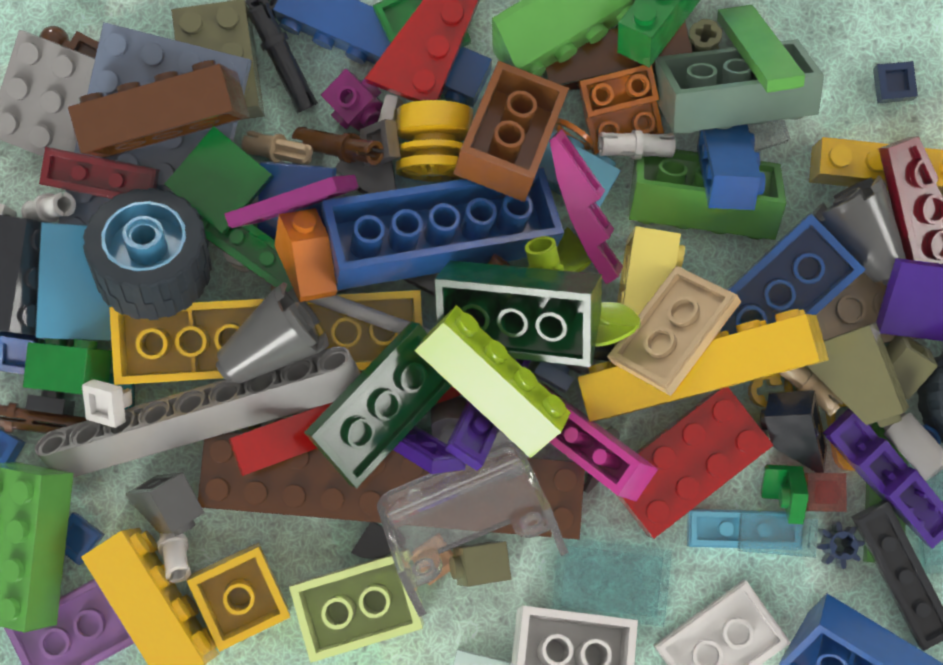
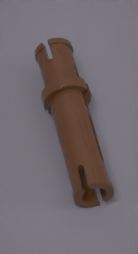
[292,127,384,165]
[0,402,87,434]

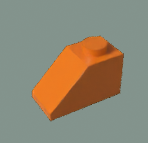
[274,208,337,302]

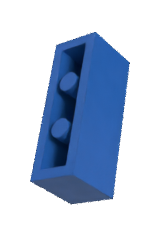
[697,124,765,210]

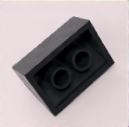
[0,215,47,335]

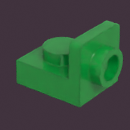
[761,464,809,525]

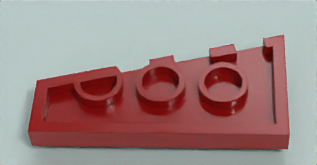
[365,0,480,102]

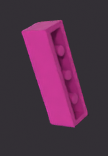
[539,382,658,501]

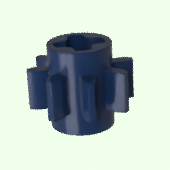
[813,521,865,569]

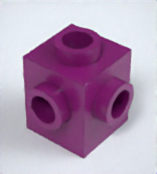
[321,68,383,132]

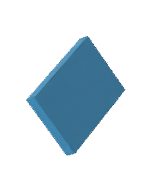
[35,222,112,341]

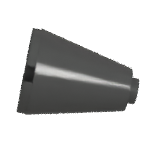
[813,176,906,285]
[216,282,329,384]

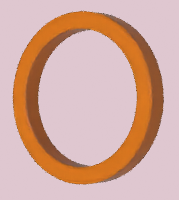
[554,118,594,150]

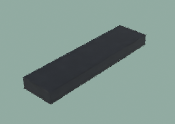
[851,499,943,651]

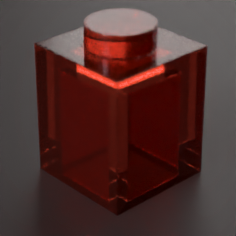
[804,473,847,512]

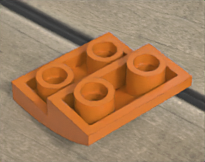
[579,65,664,154]

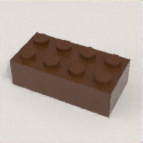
[68,60,250,158]

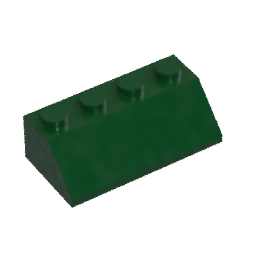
[435,260,602,367]

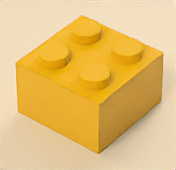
[187,542,291,652]

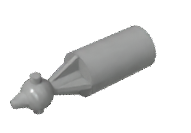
[884,413,943,481]

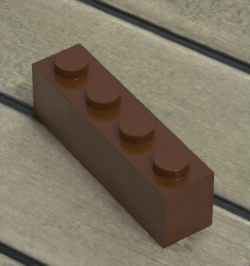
[543,21,692,91]

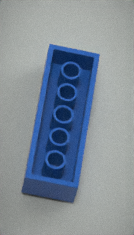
[320,167,564,290]

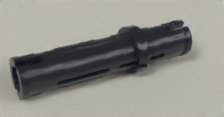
[247,2,318,114]

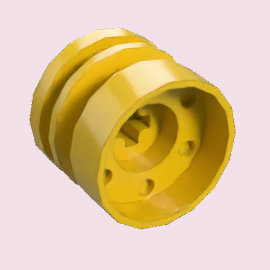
[396,100,473,182]

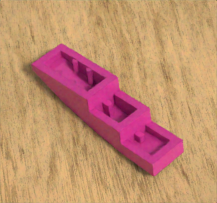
[549,129,623,285]

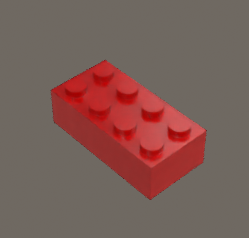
[616,387,774,539]

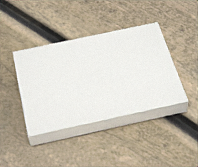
[654,580,791,665]

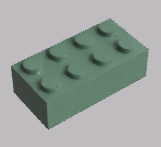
[654,39,824,134]

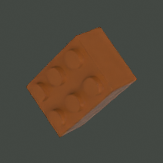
[454,60,569,202]

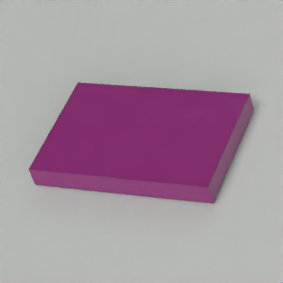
[224,174,359,228]

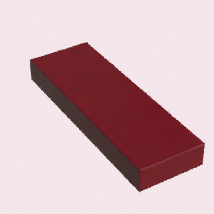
[39,147,160,199]

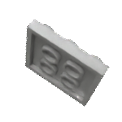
[0,30,95,157]

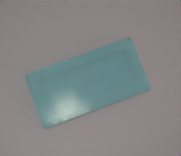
[738,513,818,558]

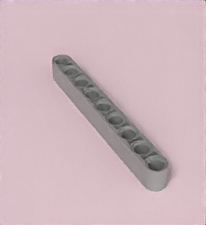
[35,346,361,477]

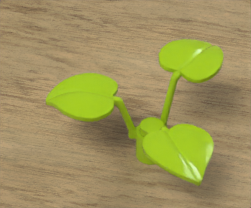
[525,227,641,347]

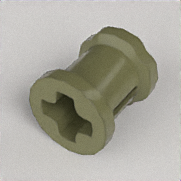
[689,19,722,52]

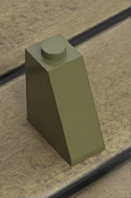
[807,322,909,428]

